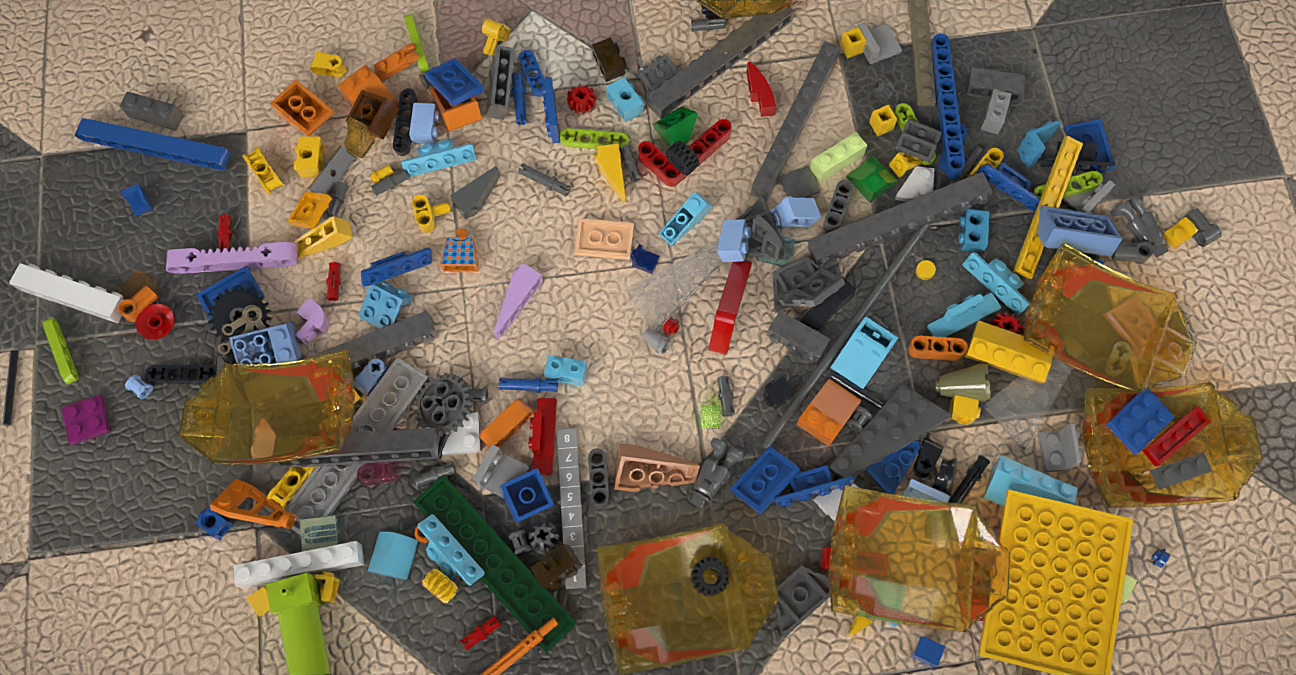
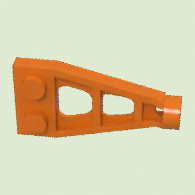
[210,479,296,529]

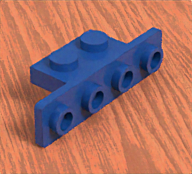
[976,163,1040,211]
[361,247,432,287]
[775,465,854,507]

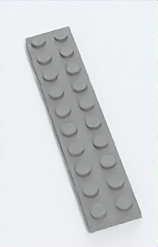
[284,358,430,542]

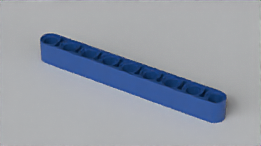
[931,33,965,179]
[74,118,231,171]

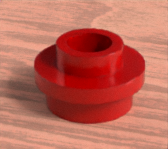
[663,317,680,336]

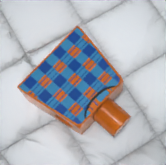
[440,228,479,272]

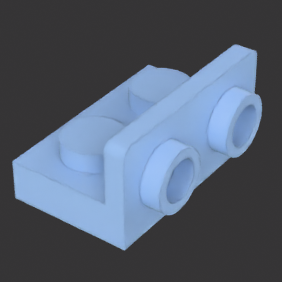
[900,479,950,515]

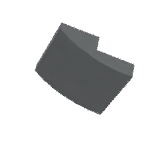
[895,119,942,163]
[751,215,782,262]

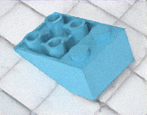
[831,316,898,390]

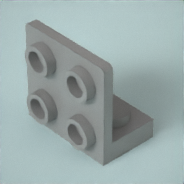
[858,22,902,64]
[1062,170,1116,213]
[1038,423,1082,472]
[472,444,529,499]

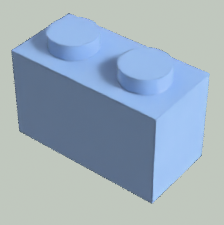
[409,103,440,144]
[776,196,821,227]
[717,219,751,262]

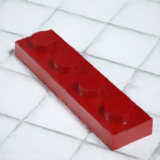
[1142,406,1211,467]

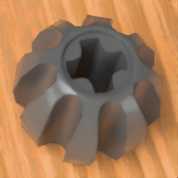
[529,522,559,552]

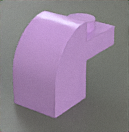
[295,298,329,345]

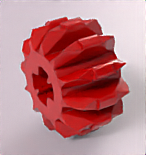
[566,83,597,115]
[990,312,1023,335]

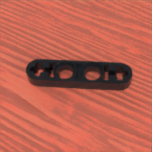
[392,88,418,156]
[145,365,217,384]

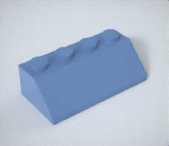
[1038,206,1122,256]

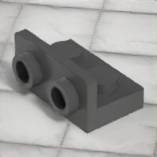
[635,54,678,92]

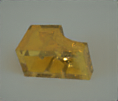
[343,117,375,159]

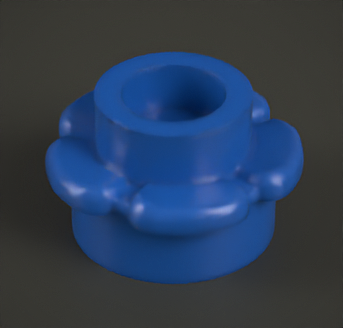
[1151,549,1170,568]

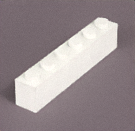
[9,263,124,323]
[233,541,365,589]

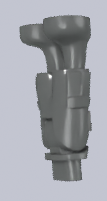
[1110,194,1169,258]
[689,437,745,509]

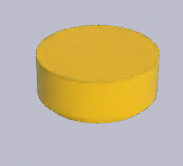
[915,260,936,280]

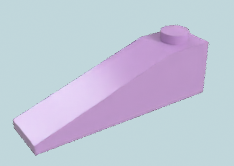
[494,263,543,340]

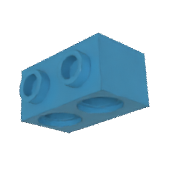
[958,209,989,253]

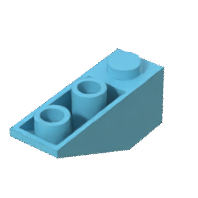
[659,192,713,246]

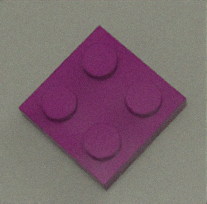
[61,395,110,445]

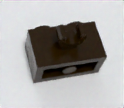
[591,37,627,82]
[531,544,582,591]

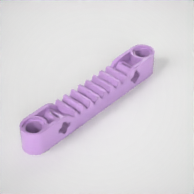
[166,242,298,274]

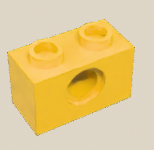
[294,136,325,178]

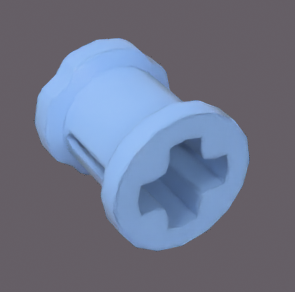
[125,374,153,399]

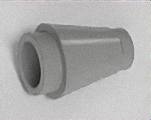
[642,329,671,354]

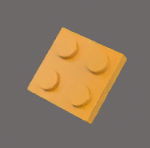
[287,191,332,229]

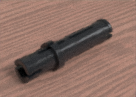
[947,455,990,511]

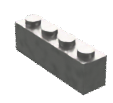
[486,44,514,120]

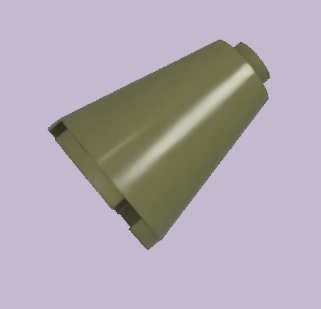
[935,363,990,402]

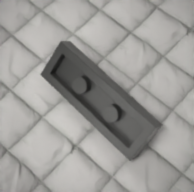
[1150,452,1212,490]

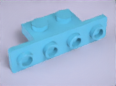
[402,139,476,177]
[962,252,1030,316]
[927,293,1001,337]
[417,514,485,586]

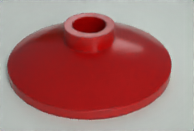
[136,304,175,340]

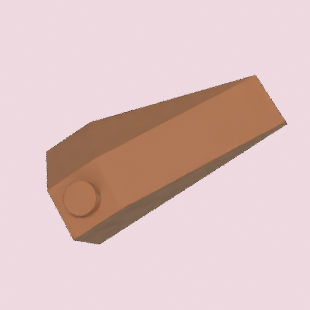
[613,443,700,492]

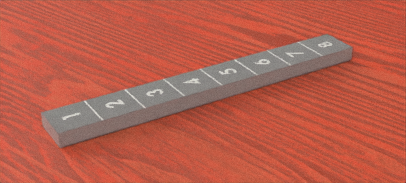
[557,428,587,590]

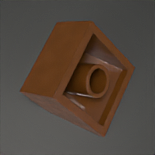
[346,90,400,140]

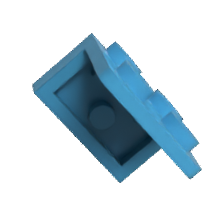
[1017,120,1061,168]
[359,280,413,329]

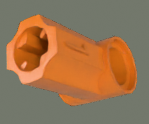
[118,285,159,322]

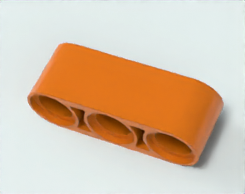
[907,336,968,361]
[479,398,534,448]

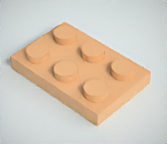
[574,218,634,260]

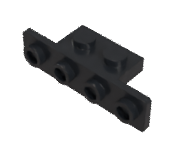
[1036,142,1116,170]

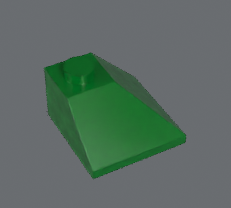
[652,106,698,146]
[846,156,898,203]

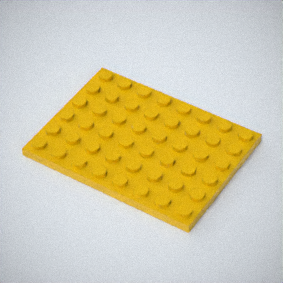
[978,490,1133,675]

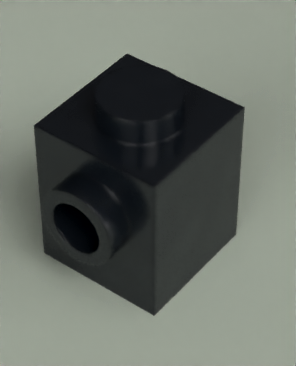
[763,376,795,410]

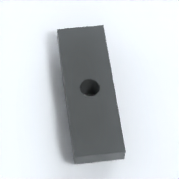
[308,146,355,194]

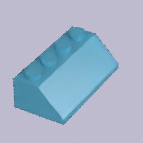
[983,455,1078,507]

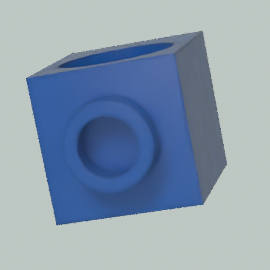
[195,507,233,540]

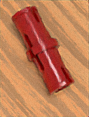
[217,214,232,252]
[326,262,341,301]
[460,615,502,651]

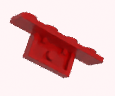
[528,398,557,476]

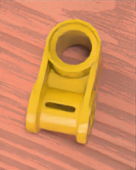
[310,52,347,78]

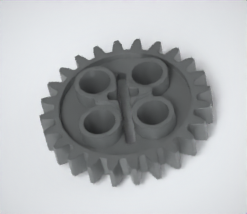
[414,373,474,437]

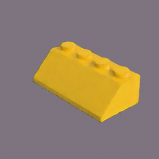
[965,320,1055,384]

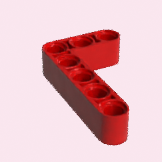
[638,119,732,187]
[708,260,752,355]

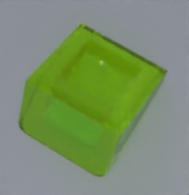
[700,405,721,429]

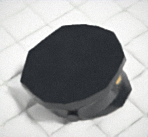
[932,458,957,497]

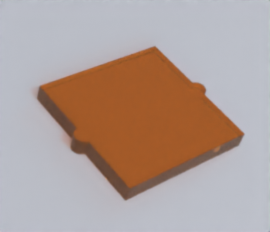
[116,270,160,300]

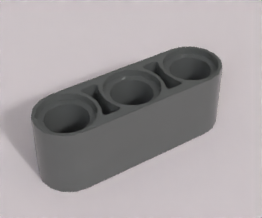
[823,180,853,233]
[588,448,610,509]

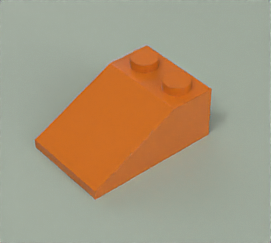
[337,64,399,107]
[270,80,335,137]
[429,86,482,131]
[797,378,862,447]

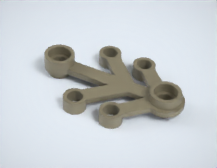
[217,305,266,379]

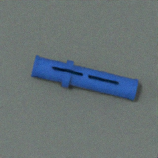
[511,72,527,125]
[499,377,558,393]

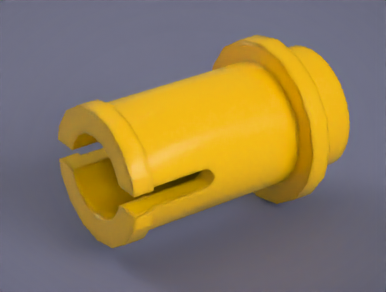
[369,164,394,184]

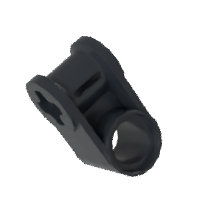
[913,438,944,478]

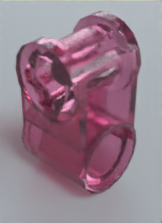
[357,462,398,486]

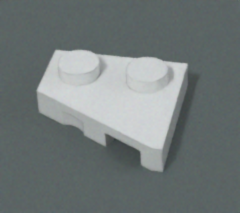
[895,166,934,201]
[442,412,481,456]

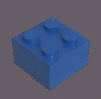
[499,468,554,524]

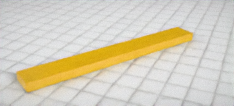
[1013,136,1083,279]

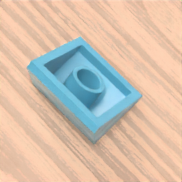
[368,531,419,580]

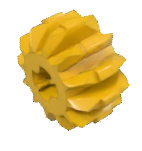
[422,569,458,603]

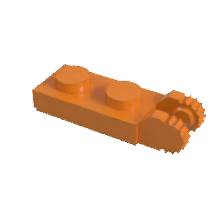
[373,43,419,82]

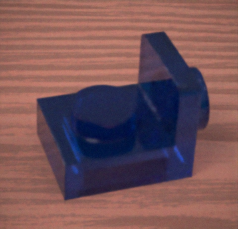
[630,244,660,275]

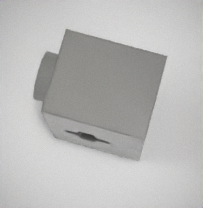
[980,89,1012,135]

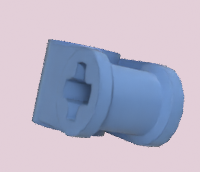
[353,359,389,397]

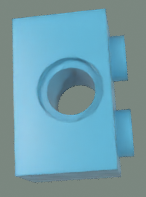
[606,77,644,122]
[544,355,588,386]

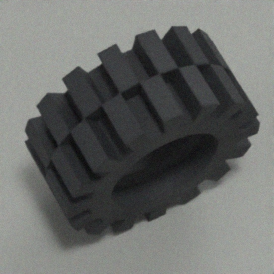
[665,140,700,176]
[690,556,730,597]

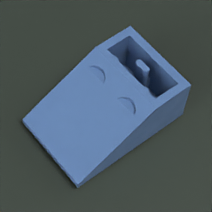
[229,321,303,375]

